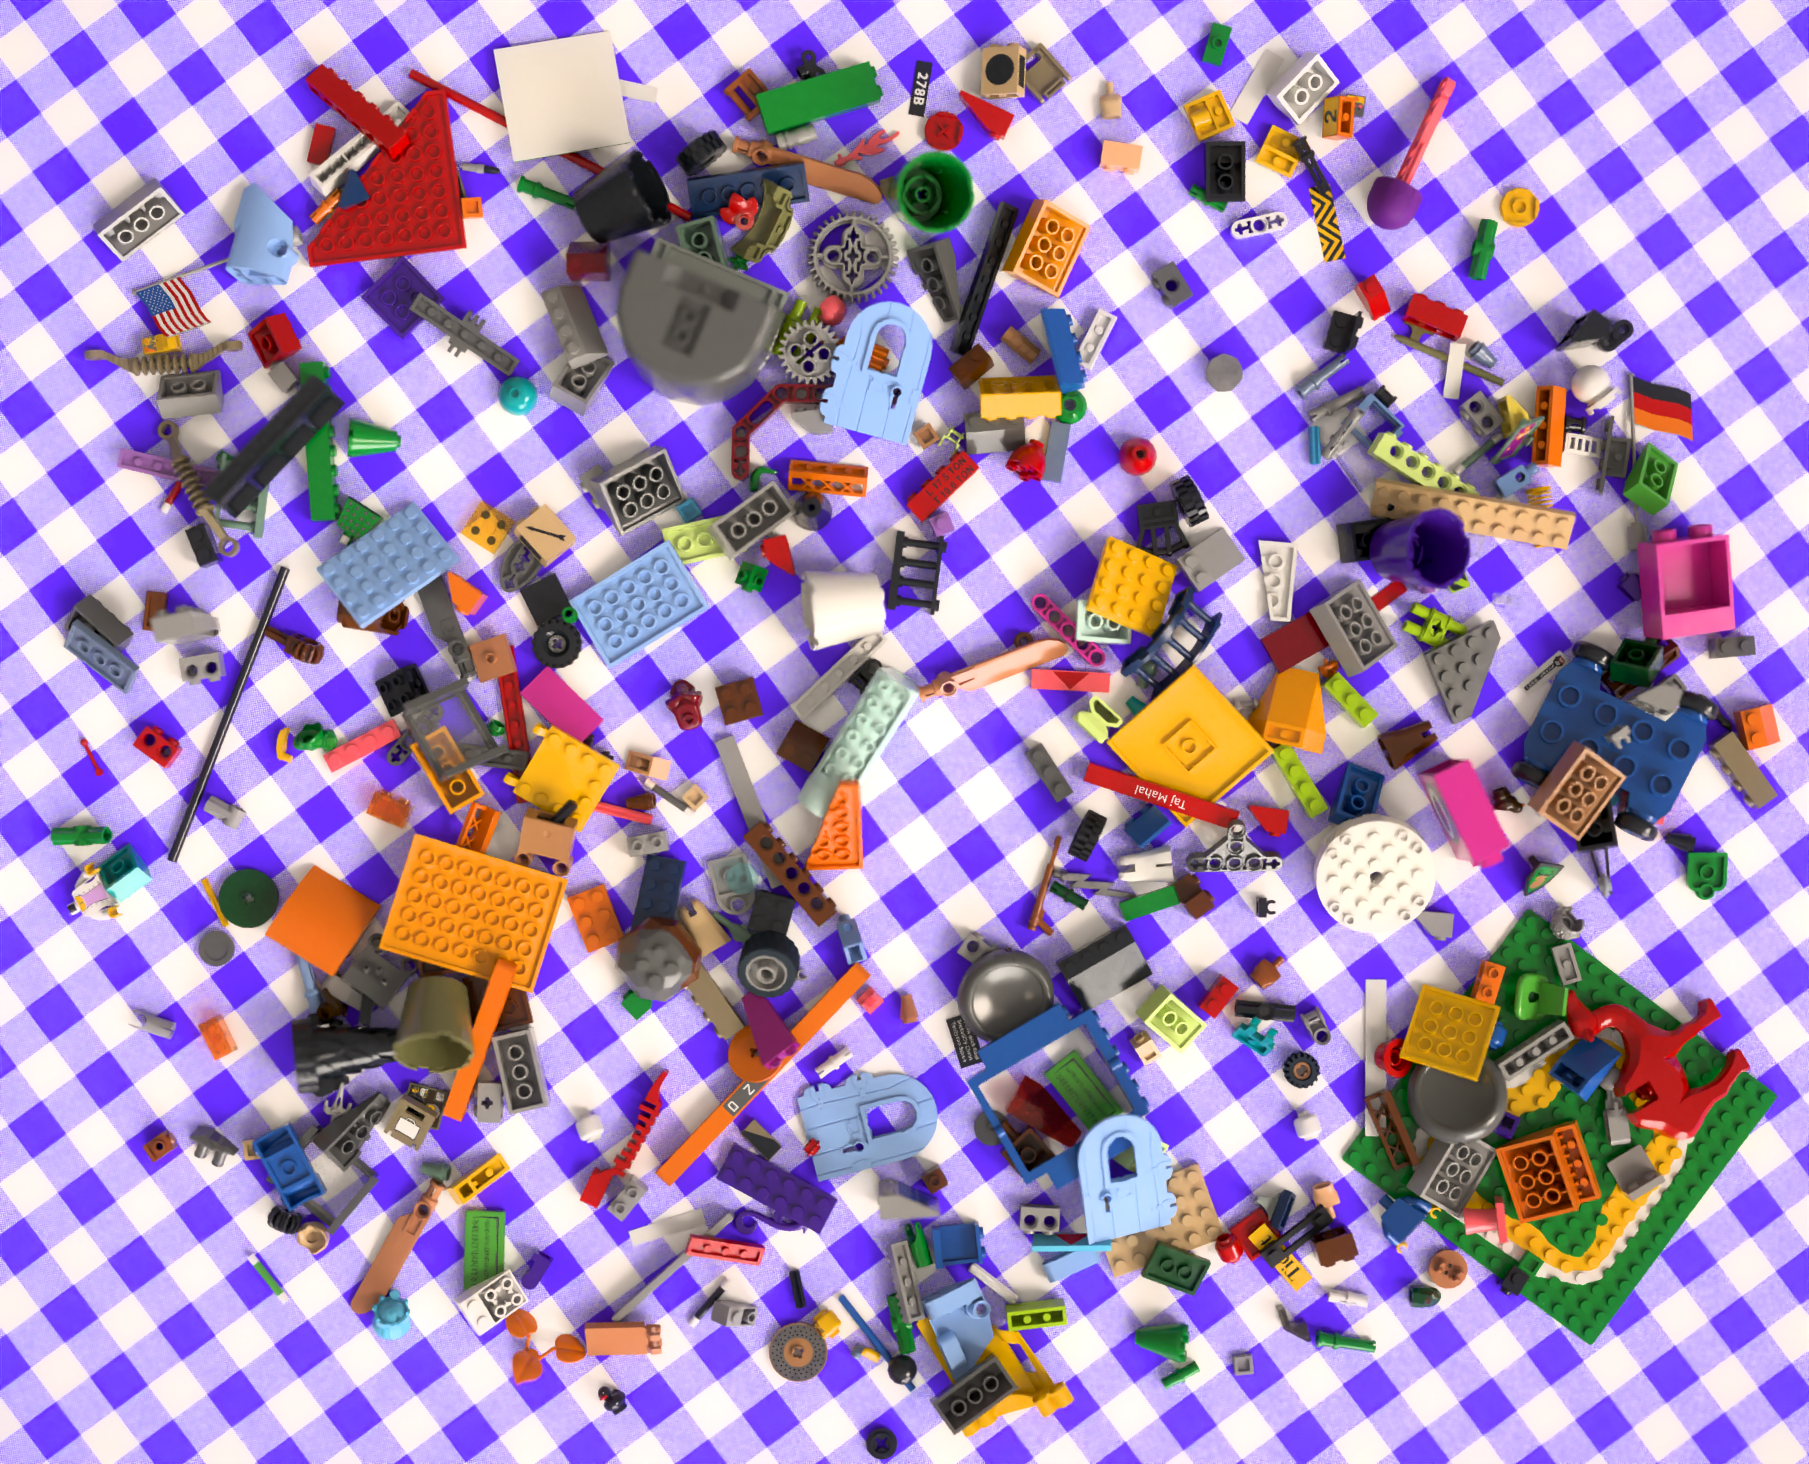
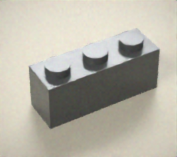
[1024,742,1073,803]

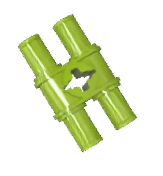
[772,298,822,364]
[1401,602,1468,648]

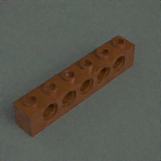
[743,821,837,927]

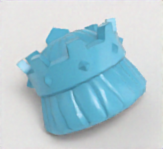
[372,1289,411,1340]

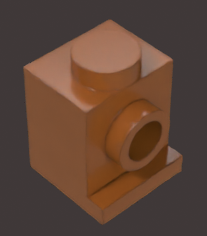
[142,1130,178,1162]

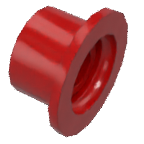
[1374,1038,1413,1078]

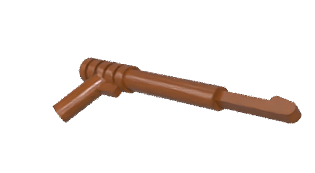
[1027,835,1062,936]

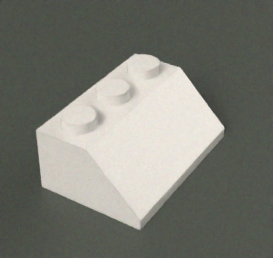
[1266,51,1340,125]

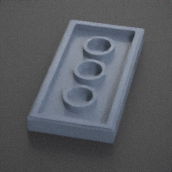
[63,619,140,694]

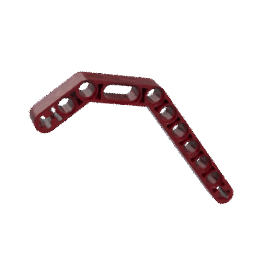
[731,384,901,481]

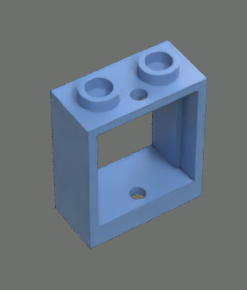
[1340,393,1405,450]

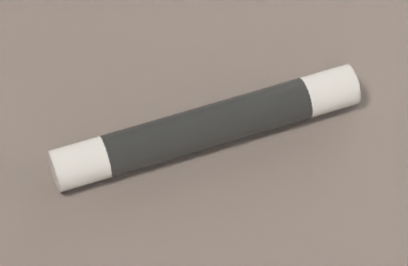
[644,778,696,818]

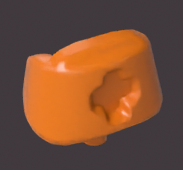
[1317,659,1339,678]

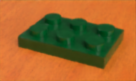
[1141,1240,1211,1296]

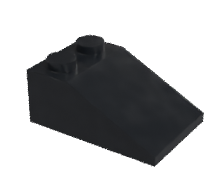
[1204,141,1246,202]
[1336,517,1394,564]

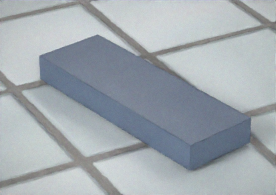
[1042,421,1071,483]

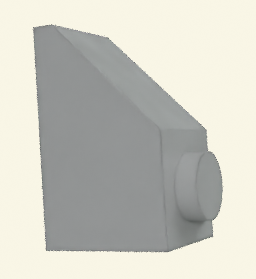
[1415,910,1454,941]

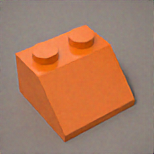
[447,572,488,616]
[1733,703,1780,750]

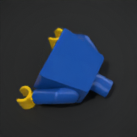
[1378,1194,1441,1253]

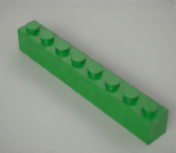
[299,361,341,522]

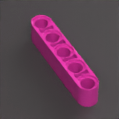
[1030,594,1106,667]

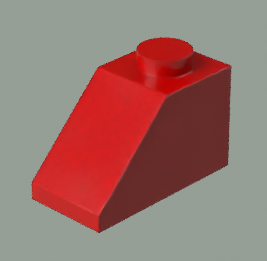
[1353,274,1391,321]
[1247,805,1289,837]

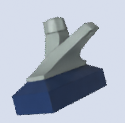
[1254,1189,1296,1232]

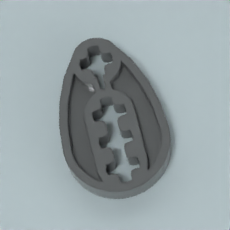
[500,540,543,593]

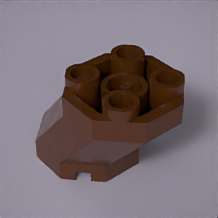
[336,600,409,636]

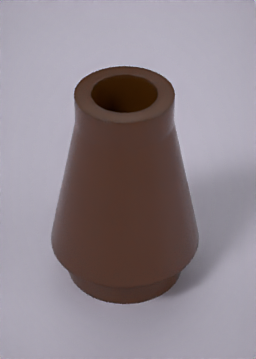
[626,791,656,811]

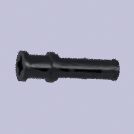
[1290,135,1331,195]

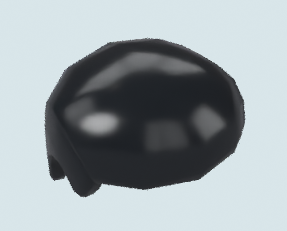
[887,1354,917,1385]

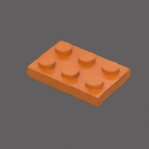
[567,884,624,953]

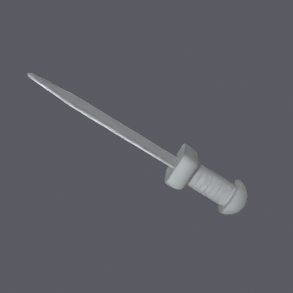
[1232,698,1260,712]

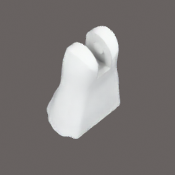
[1117,845,1174,883]

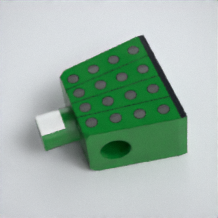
[337,496,384,546]

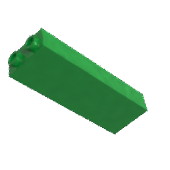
[755,61,883,136]

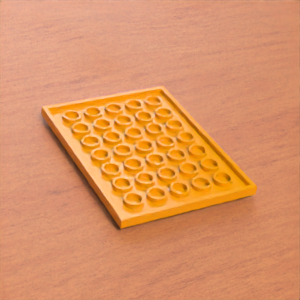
[379,833,568,993]

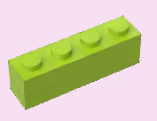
[1271,744,1329,819]

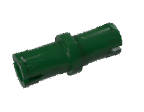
[1049,880,1089,911]

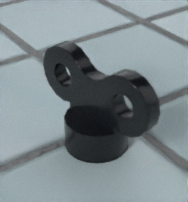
[795,50,826,81]

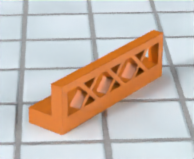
[788,459,869,497]
[456,802,501,854]

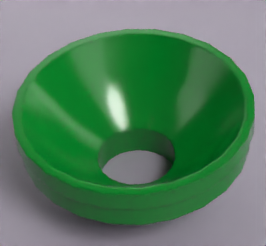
[1055,390,1087,424]

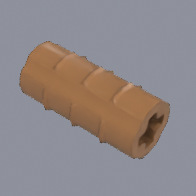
[1000,326,1041,364]

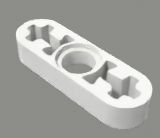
[1230,212,1287,240]

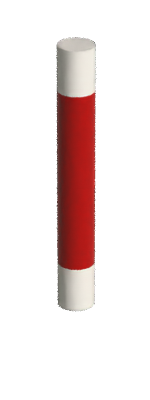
[160,459,196,514]

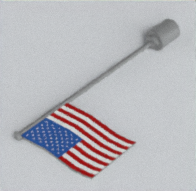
[131,225,304,338]

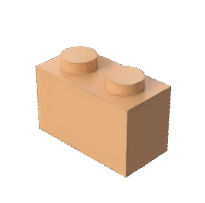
[1099,140,1143,175]

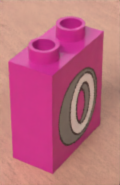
[1417,758,1510,869]

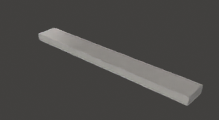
[715,735,788,889]
[611,1210,735,1322]

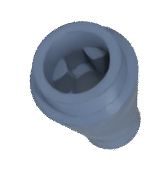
[1468,340,1498,369]

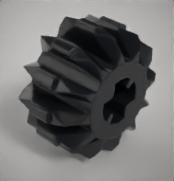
[266,1206,303,1234]

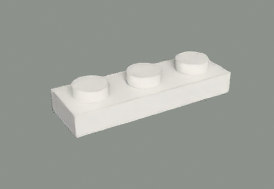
[1078,308,1117,371]

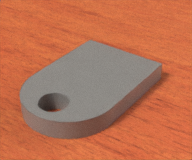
[707,852,756,915]

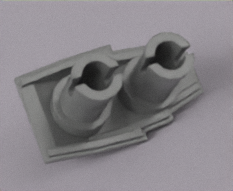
[189,1126,239,1168]

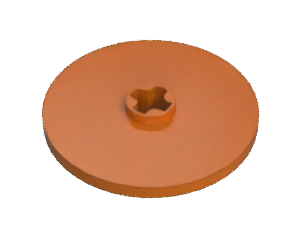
[728,1025,784,1083]

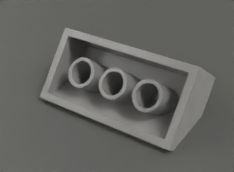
[92,177,185,262]
[540,285,609,369]

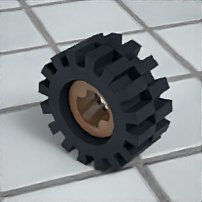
[1283,1052,1320,1089]

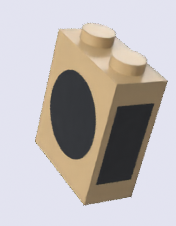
[980,43,1026,100]
[514,504,577,568]

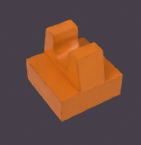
[460,197,483,220]

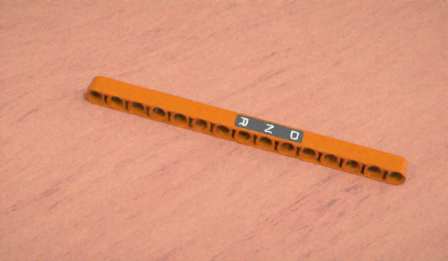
[655,962,871,1187]

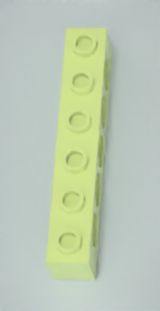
[1367,431,1480,496]

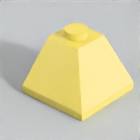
[1497,395,1531,439]

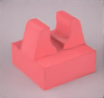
[856,986,884,1014]

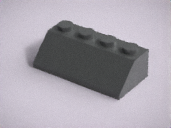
[930,1353,1018,1436]

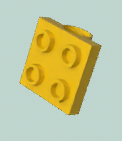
[1183,89,1236,143]

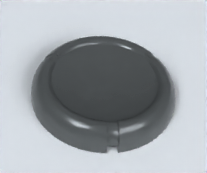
[957,949,1054,1042]
[1407,1056,1508,1144]

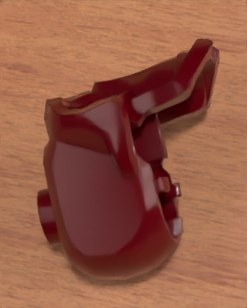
[665,679,703,731]

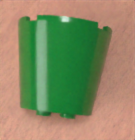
[888,151,975,233]

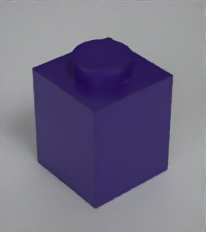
[1492,1111,1521,1141]

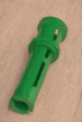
[517,175,575,211]
[1315,1329,1376,1353]

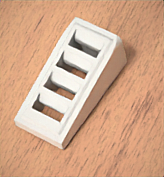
[1562,432,1603,459]

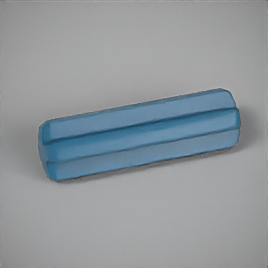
[1309,426,1321,465]

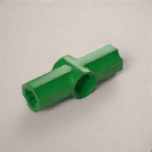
[1468,219,1498,281]

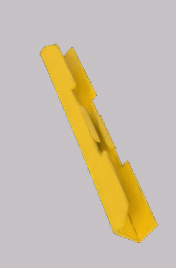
[201,878,230,927]

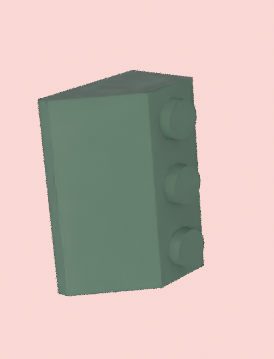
[675,215,730,268]

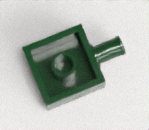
[1610,637,1663,688]

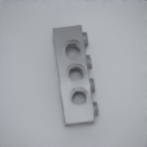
[1493,1019,1575,1081]

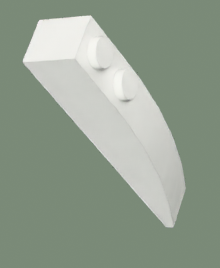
[309,101,409,198]

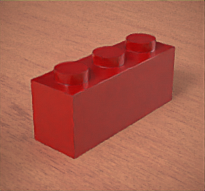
[1401,293,1468,342]

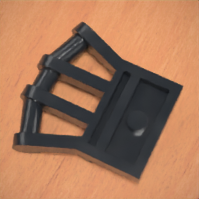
[1135,500,1190,557]

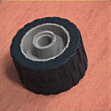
[737,931,800,998]

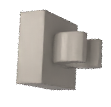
[1603,724,1631,749]

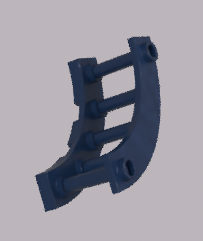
[1120,585,1222,700]

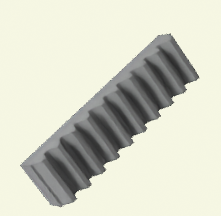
[885,1240,925,1324]

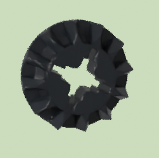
[866,1427,897,1459]

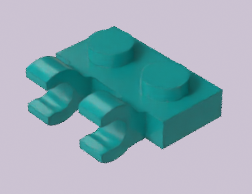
[1231,1016,1278,1057]

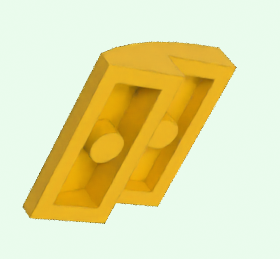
[1255,125,1308,178]

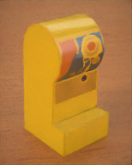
[141,334,182,356]

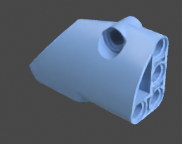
[226,182,299,285]
[921,1277,994,1380]

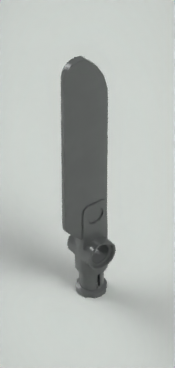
[417,575,477,679]

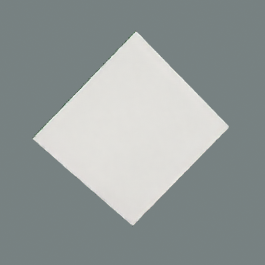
[493,31,631,162]

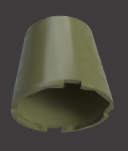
[393,976,474,1073]

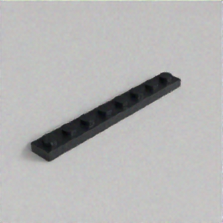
[949,202,1019,356]

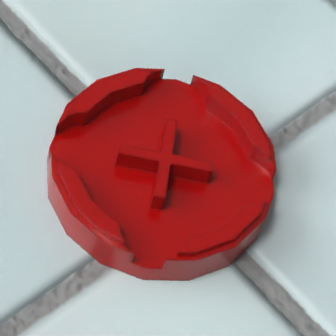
[924,111,963,152]

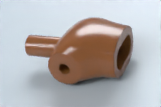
[1250,955,1285,990]

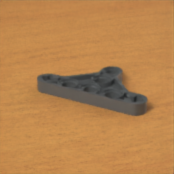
[1186,819,1283,872]

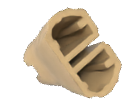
[679,898,732,958]

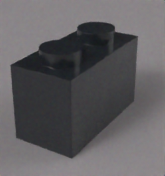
[185,523,224,568]

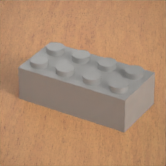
[707,480,796,560]
[492,1026,551,1115]

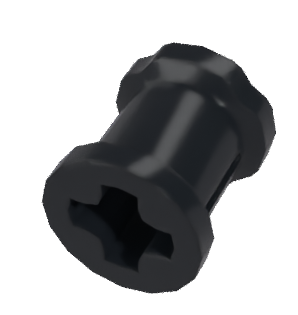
[1373,384,1398,409]
[1564,415,1586,434]

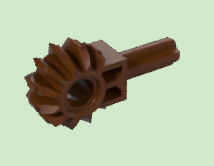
[264,626,325,665]

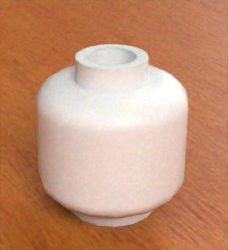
[1293,1110,1322,1141]
[575,1112,604,1143]

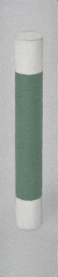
[1453,433,1503,476]

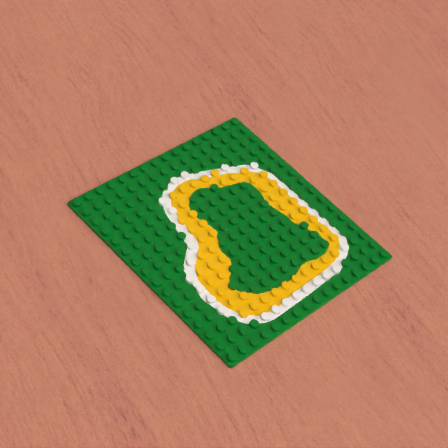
[1342,909,1777,1345]

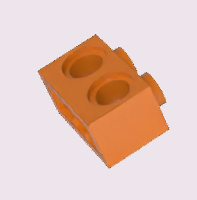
[1470,959,1506,1005]

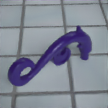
[735,1210,808,1235]

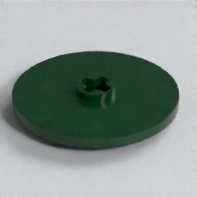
[218,869,279,928]

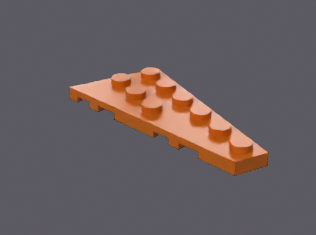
[805,780,863,870]

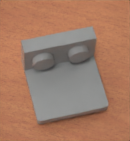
[1606,1144,1666,1201]

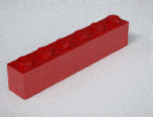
[305,64,410,159]

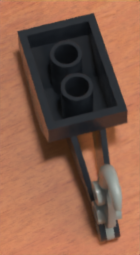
[1576,799,1619,899]

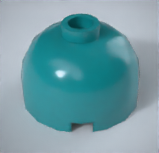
[498,376,538,416]

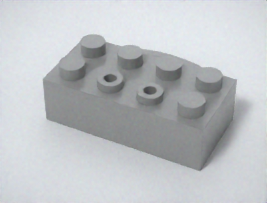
[150,606,221,645]

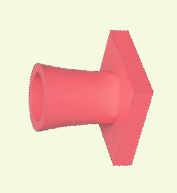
[1463,1195,1508,1243]

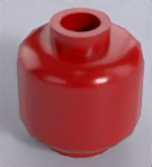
[1215,1233,1244,1264]

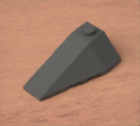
[906,237,961,322]
[312,1092,391,1172]

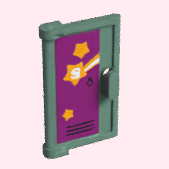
[1490,416,1545,465]

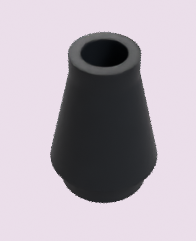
[1665,832,1696,853]

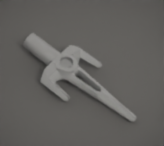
[323,1082,352,1123]

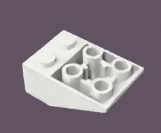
[454,1269,529,1336]

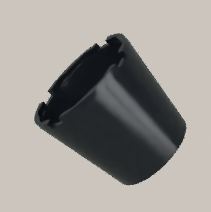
[573,150,672,244]

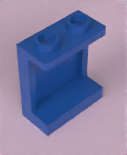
[931,1221,986,1269]

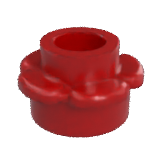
[803,1138,821,1156]

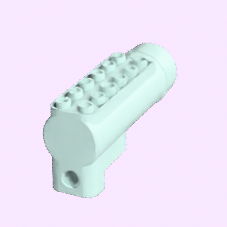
[797,667,920,819]

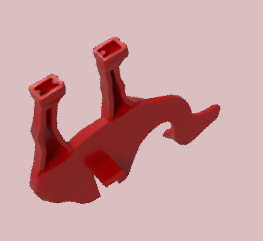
[1566,989,1750,1140]

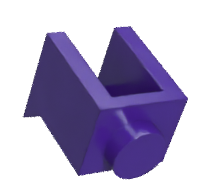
[1616,572,1641,603]

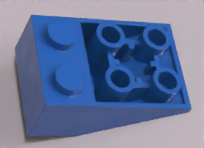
[1548,1036,1622,1101]

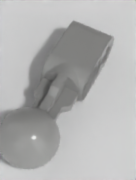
[1599,1066,1631,1146]

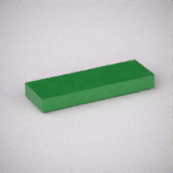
[1119,884,1181,922]

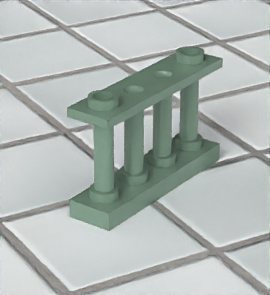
[210,453,269,539]

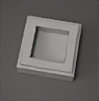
[1232,1353,1254,1376]

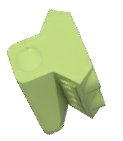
[1072,696,1123,744]

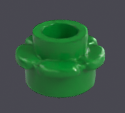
[486,719,506,737]

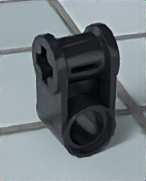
[847,659,883,695]

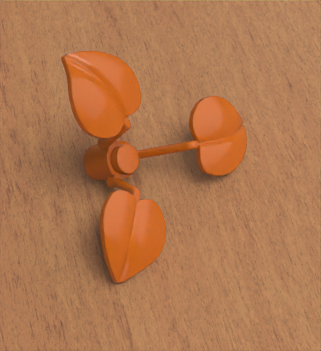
[505,1309,586,1385]

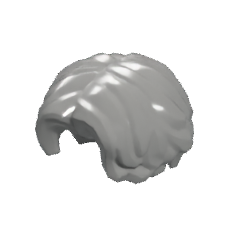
[1550,906,1585,940]

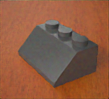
[963,412,1025,455]
[64,594,134,653]

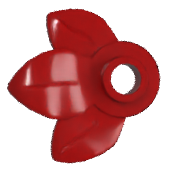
[719,193,758,231]

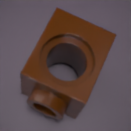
[921,1164,949,1195]

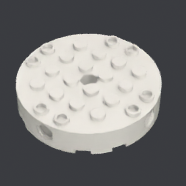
[1313,814,1436,933]

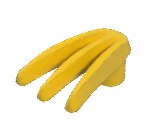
[276,727,293,763]

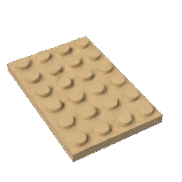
[1104,1163,1224,1278]

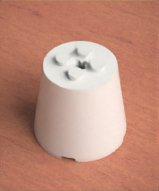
[801,571,886,650]

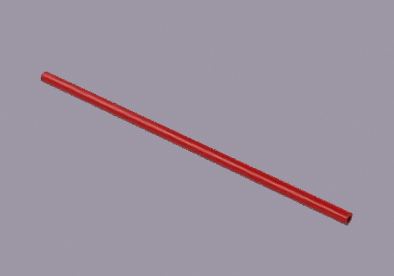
[408,69,693,222]

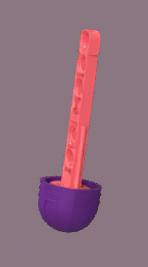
[1367,76,1456,230]

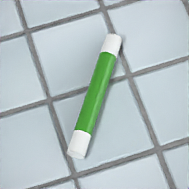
[247,1253,289,1304]

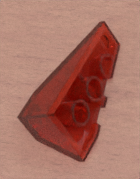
[1005,1075,1082,1148]

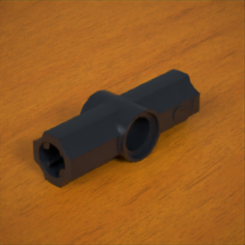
[1234,999,1296,1022]

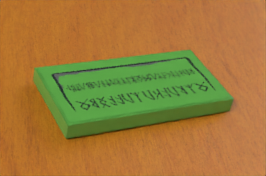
[1044,1049,1124,1130]
[464,1210,506,1290]

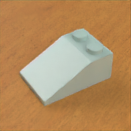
[1075,600,1131,645]

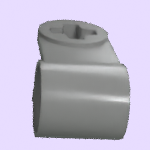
[1300,1006,1331,1046]

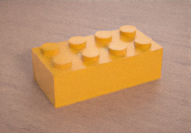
[410,726,485,815]

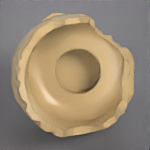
[296,1221,330,1255]

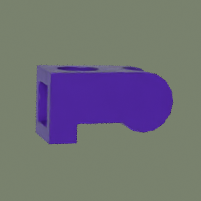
[521,1249,553,1290]

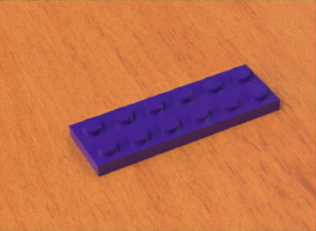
[716,1143,839,1235]

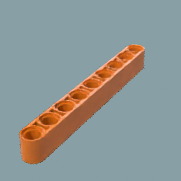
[442,958,518,1122]

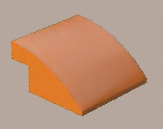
[264,865,382,976]
[1495,1120,1602,1224]

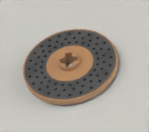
[769,1322,828,1382]

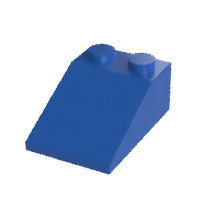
[1328,762,1385,825]

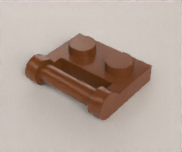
[723,68,769,122]

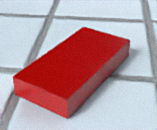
[307,123,336,166]

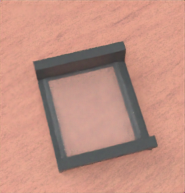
[401,677,509,783]
[266,1124,379,1235]

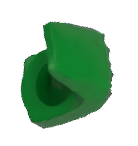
[748,466,778,492]

